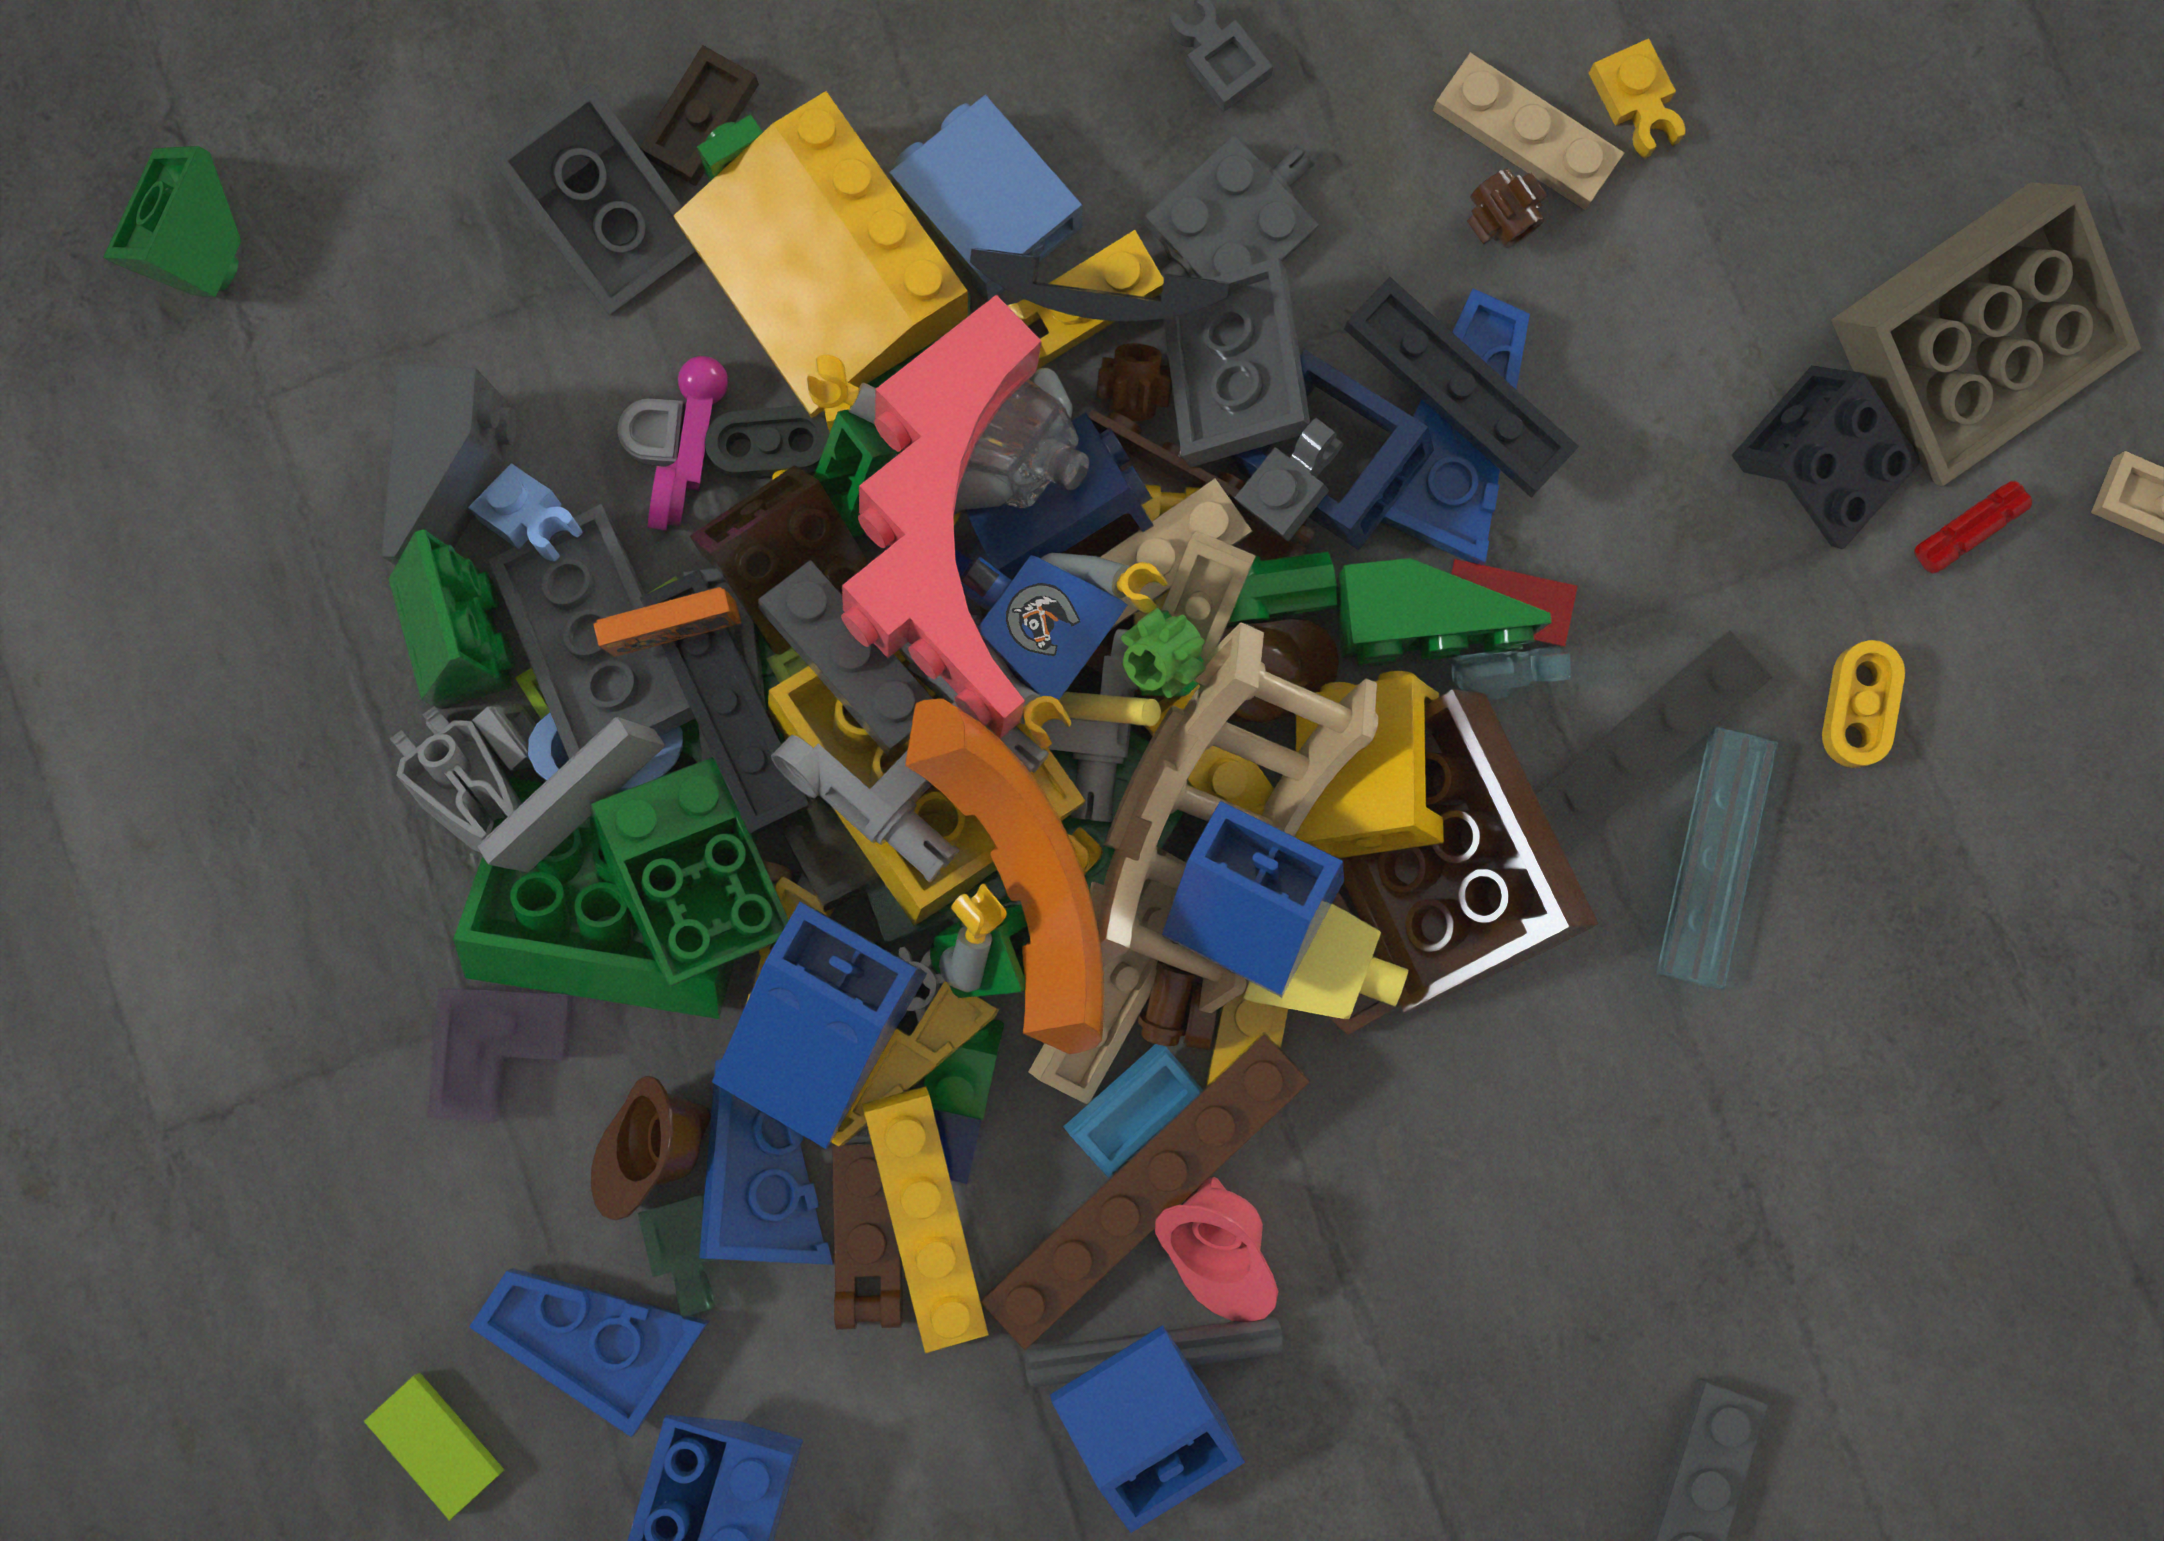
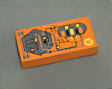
[593,587,742,657]

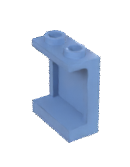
[889,94,1082,301]

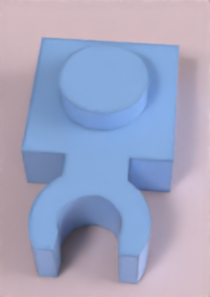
[468,463,583,561]

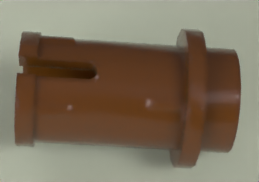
[1138,961,1196,1046]

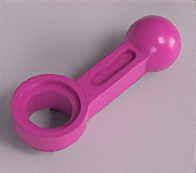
[647,356,728,531]

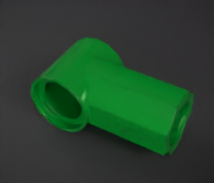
[1226,552,1337,628]

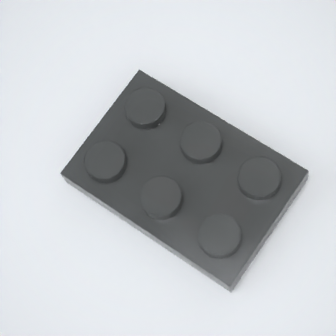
[1160,257,1310,468]

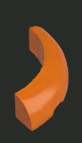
[905,699,1105,1054]

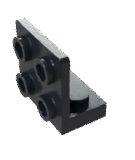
[1731,365,1920,549]

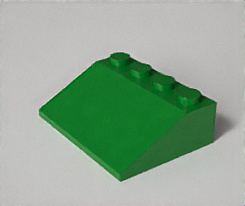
[453,778,758,1019]

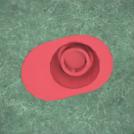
[1155,1177,1278,1322]

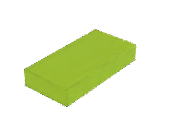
[364,1372,505,1521]

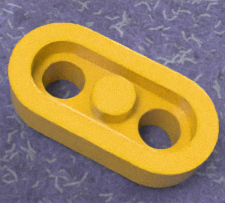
[1822,640,1905,768]

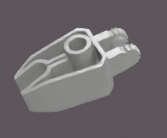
[390,706,522,853]

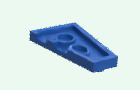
[699,1059,833,1265]
[469,1268,710,1438]

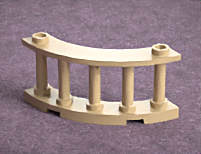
[1089,622,1378,1013]

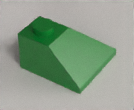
[103,146,241,297]

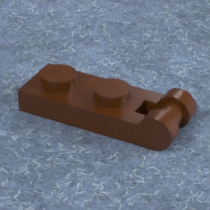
[832,1143,903,1330]

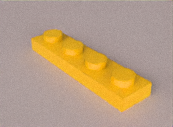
[862,1086,988,1353]

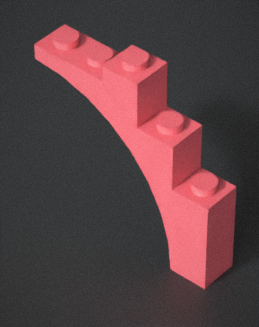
[841,295,1041,739]

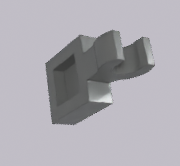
[1234,418,1343,541]

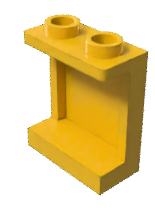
[1295,671,1444,858]

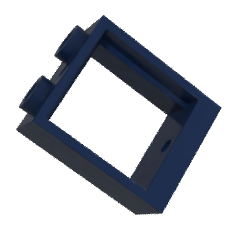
[1232,349,1434,550]

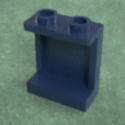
[965,412,1154,580]

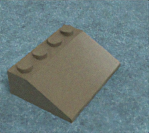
[1831,182,2141,486]

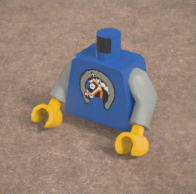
[961,553,1168,748]

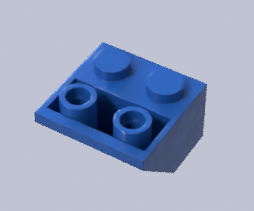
[1162,801,1344,998]
[1050,1325,1245,1533]
[628,1415,803,1541]

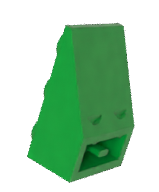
[388,529,515,709]
[1336,558,1552,667]
[590,757,789,987]

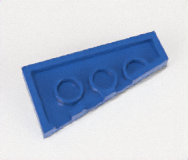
[1381,288,1530,565]

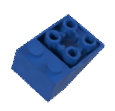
[712,902,927,1149]

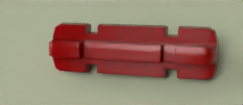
[1914,481,2032,573]

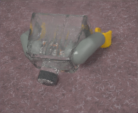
[953,368,1089,525]

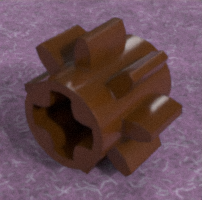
[1467,168,1548,248]
[1096,343,1173,421]

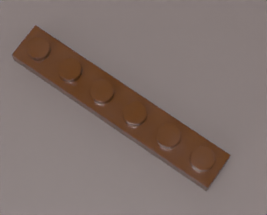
[980,1032,1310,1350]

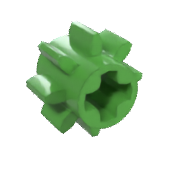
[1120,608,1206,698]

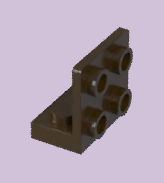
[690,465,869,654]

